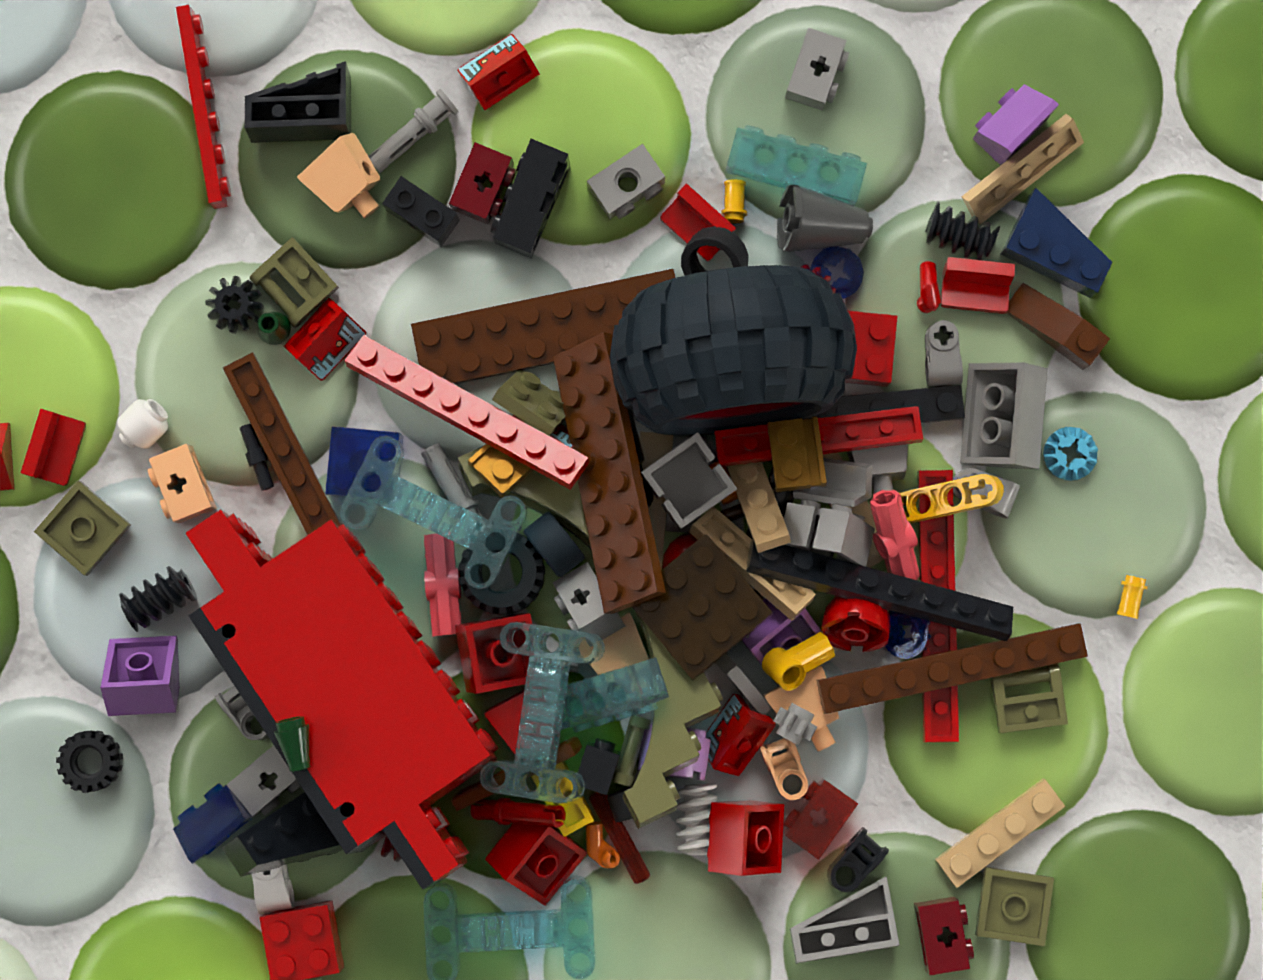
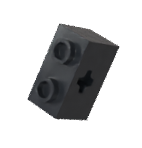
[382,176,460,247]
[574,738,620,795]

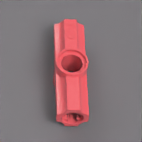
[870,490,920,580]
[424,532,462,636]

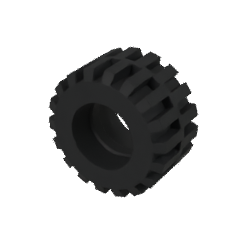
[458,529,545,615]

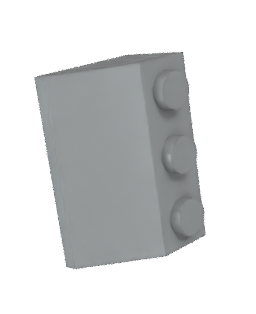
[960,362,1048,469]

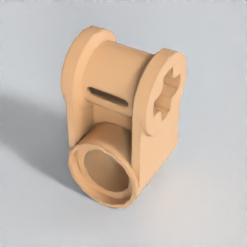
[759,738,808,800]

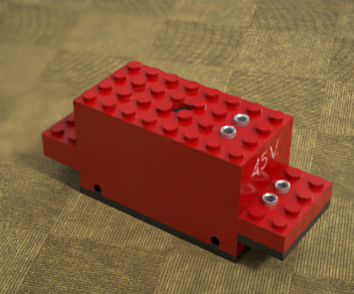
[185,509,499,890]

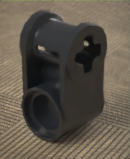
[827,827,889,892]

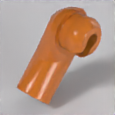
[586,821,620,869]

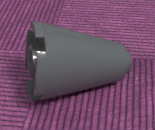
[777,184,873,252]

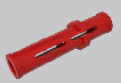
[471,798,566,828]

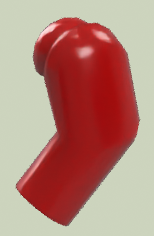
[917,261,941,314]

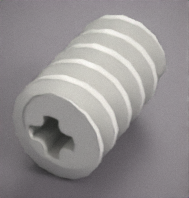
[676,784,718,855]

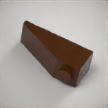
[1007,283,1110,370]

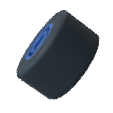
[523,512,585,577]

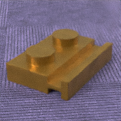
[767,417,827,492]
[468,444,533,498]

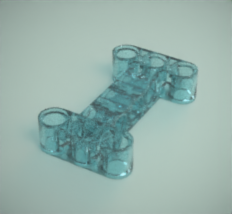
[340,435,528,590]
[480,622,605,803]
[423,875,596,980]

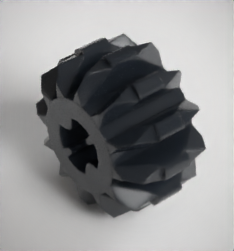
[205,276,264,334]

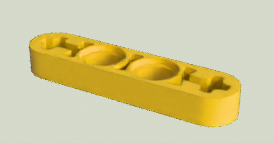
[899,474,1004,524]

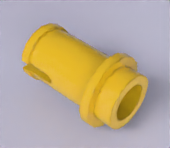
[721,179,748,224]
[1117,575,1148,619]

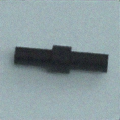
[239,424,274,491]

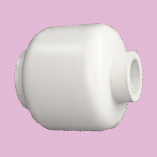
[117,399,168,449]

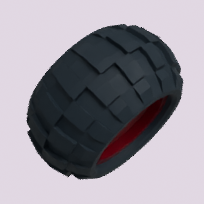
[610,265,857,436]

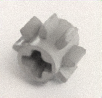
[773,703,817,745]

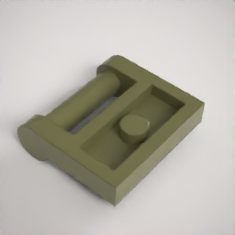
[249,237,339,328]
[990,663,1068,733]
[613,713,651,787]

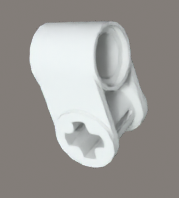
[252,864,295,914]

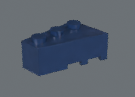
[1000,188,1113,298]

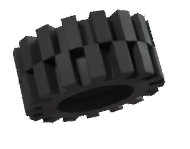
[56,730,123,793]

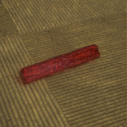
[589,792,650,884]

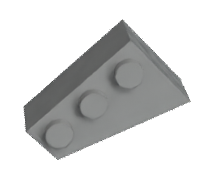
[790,876,900,964]

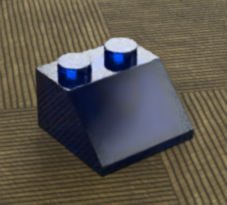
[173,783,256,864]

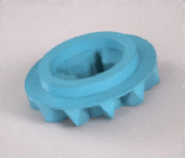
[1043,427,1098,481]

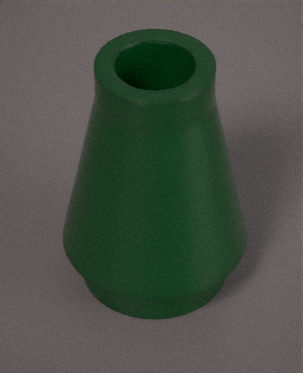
[257,312,291,345]
[274,716,311,772]

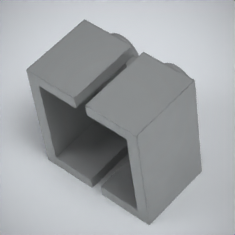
[641,432,737,530]
[784,500,875,567]

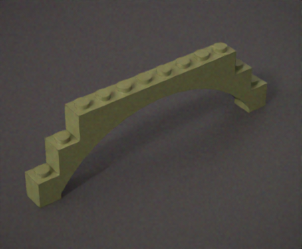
[458,446,723,829]

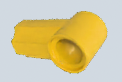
[762,632,835,691]

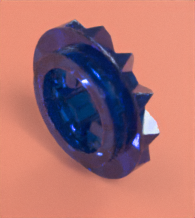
[810,246,864,299]
[885,611,932,659]

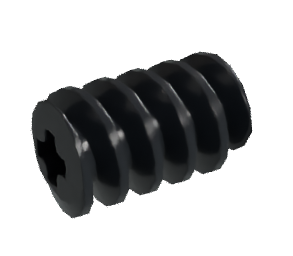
[925,201,1000,261]
[119,566,197,632]

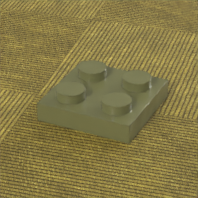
[492,369,566,436]
[34,480,132,576]
[975,867,1054,946]

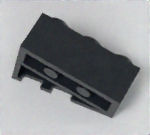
[244,61,351,143]
[490,138,570,259]
[222,792,342,877]

